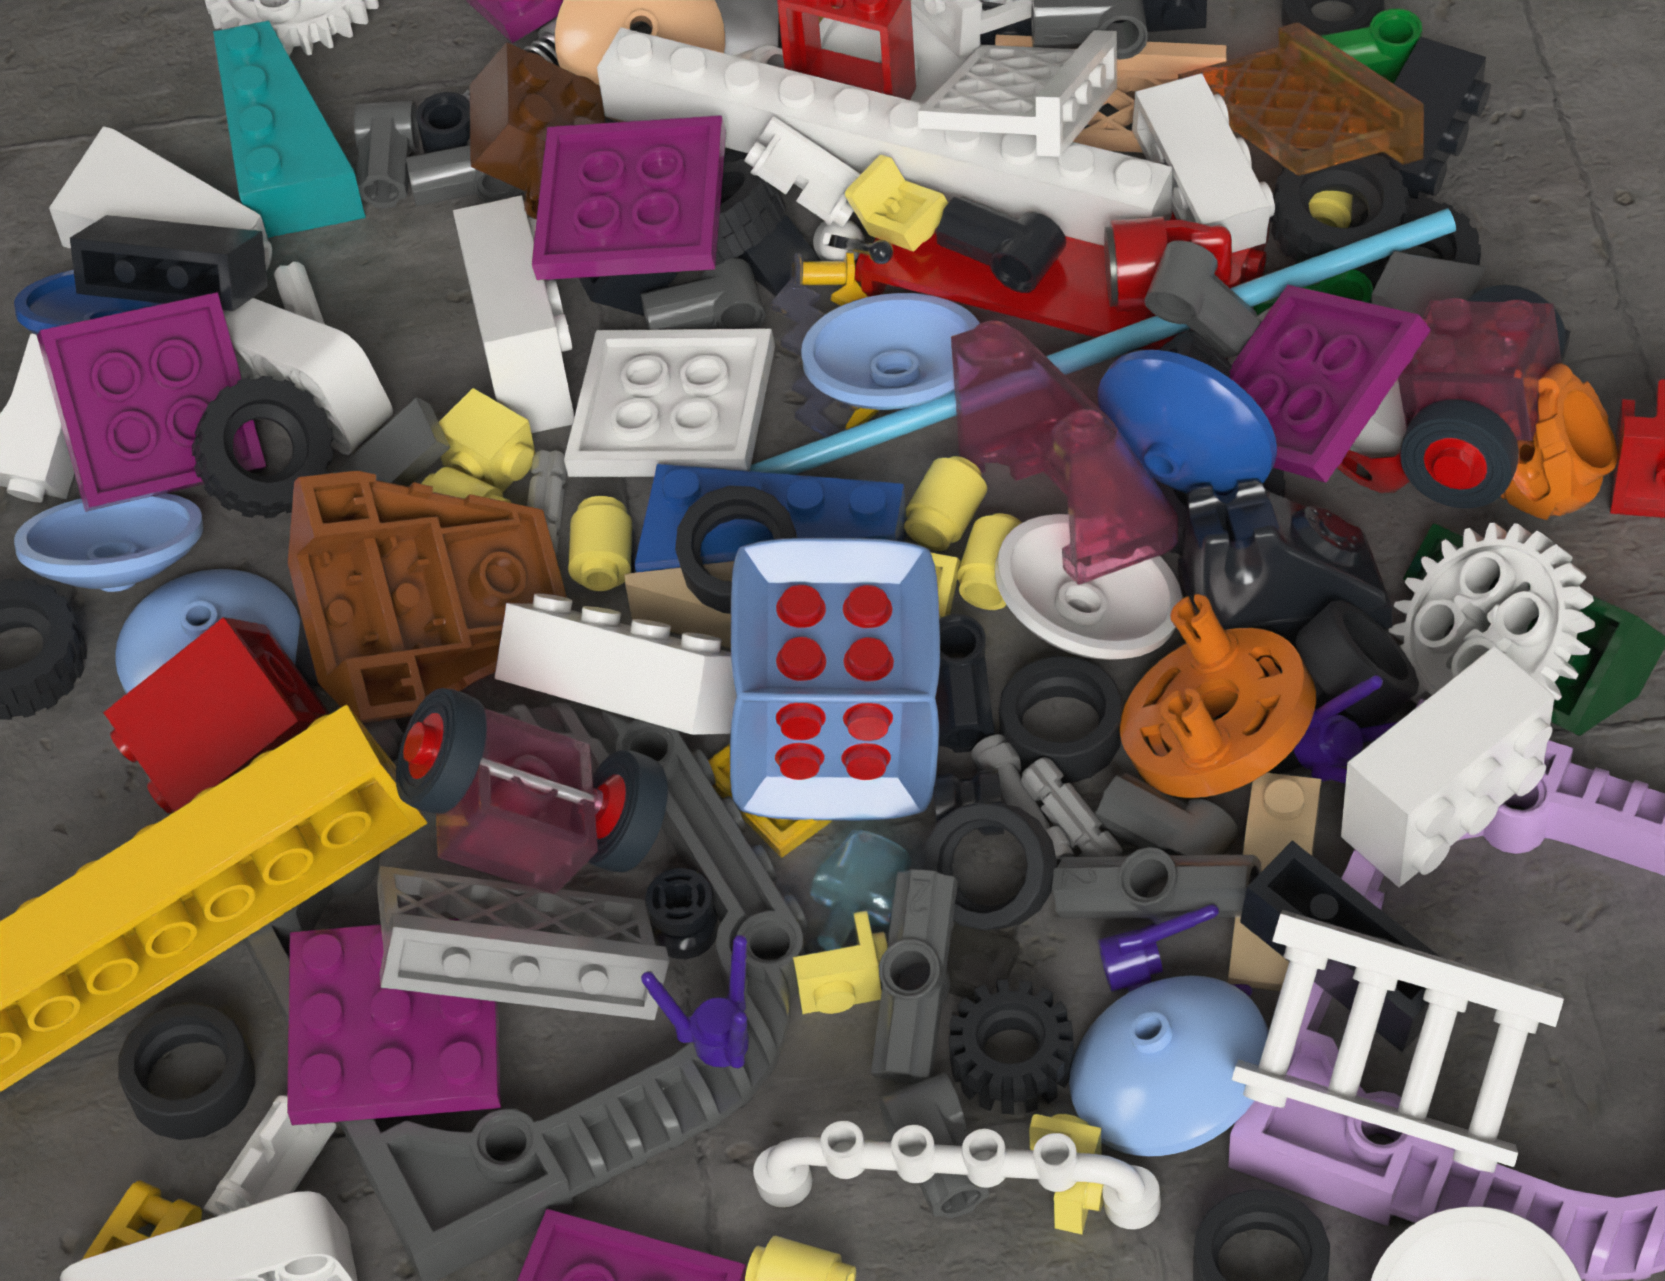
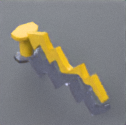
[770,253,879,437]

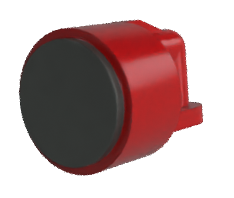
[1104,216,1241,312]

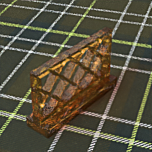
[1178,22,1424,176]

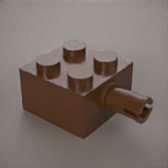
[470,42,605,219]

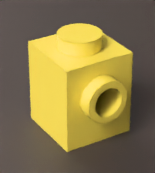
[439,388,536,493]

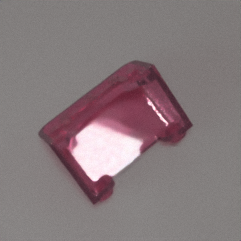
[951,321,1178,585]

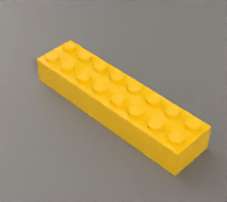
[0,704,428,1092]

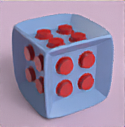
[730,538,940,821]

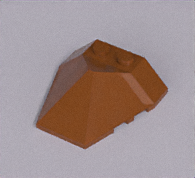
[288,471,567,723]

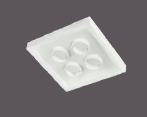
[564,329,775,477]

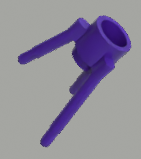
[1294,675,1398,784]
[1098,904,1252,997]
[641,935,749,1068]

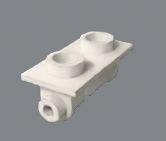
[744,116,861,227]
[203,1095,337,1217]

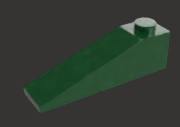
[1403,523,1665,736]

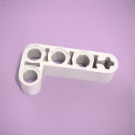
[223,298,393,455]
[60,1191,358,1281]

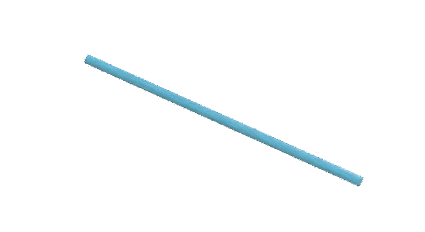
[750,208,1456,475]

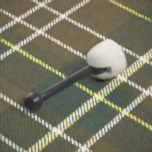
[813,220,893,264]

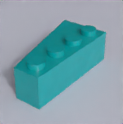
[213,20,366,238]

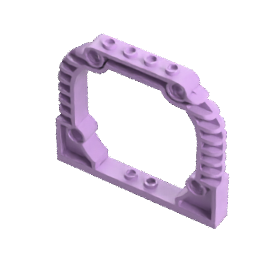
[1228,699,1665,1281]

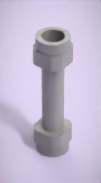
[971,734,1076,866]

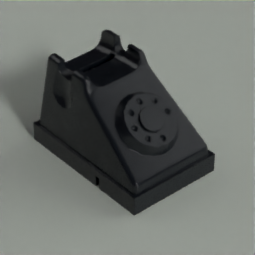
[1178,478,1392,642]

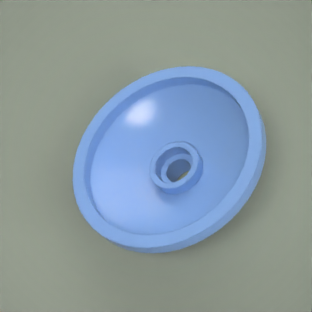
[801,293,985,410]
[14,493,204,592]
[115,569,300,694]
[1069,976,1269,1156]

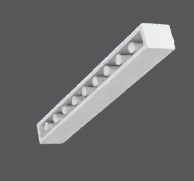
[597,27,1172,246]

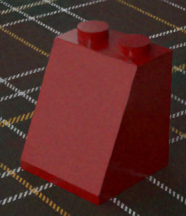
[103,617,330,814]

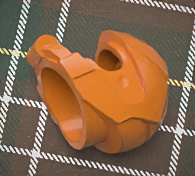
[1498,363,1618,520]

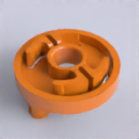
[1120,594,1316,798]

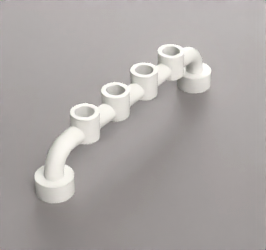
[753,1121,1161,1229]

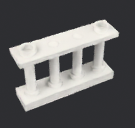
[1232,910,1564,1173]

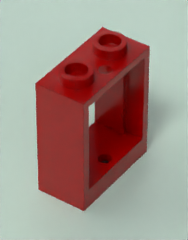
[777,0,916,100]

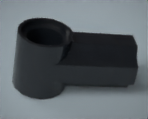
[936,196,1067,293]
[935,614,995,753]

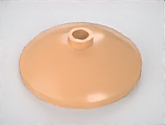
[555,0,725,122]

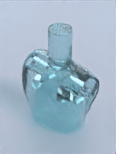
[811,830,911,951]

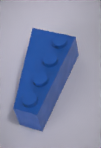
[635,464,907,573]

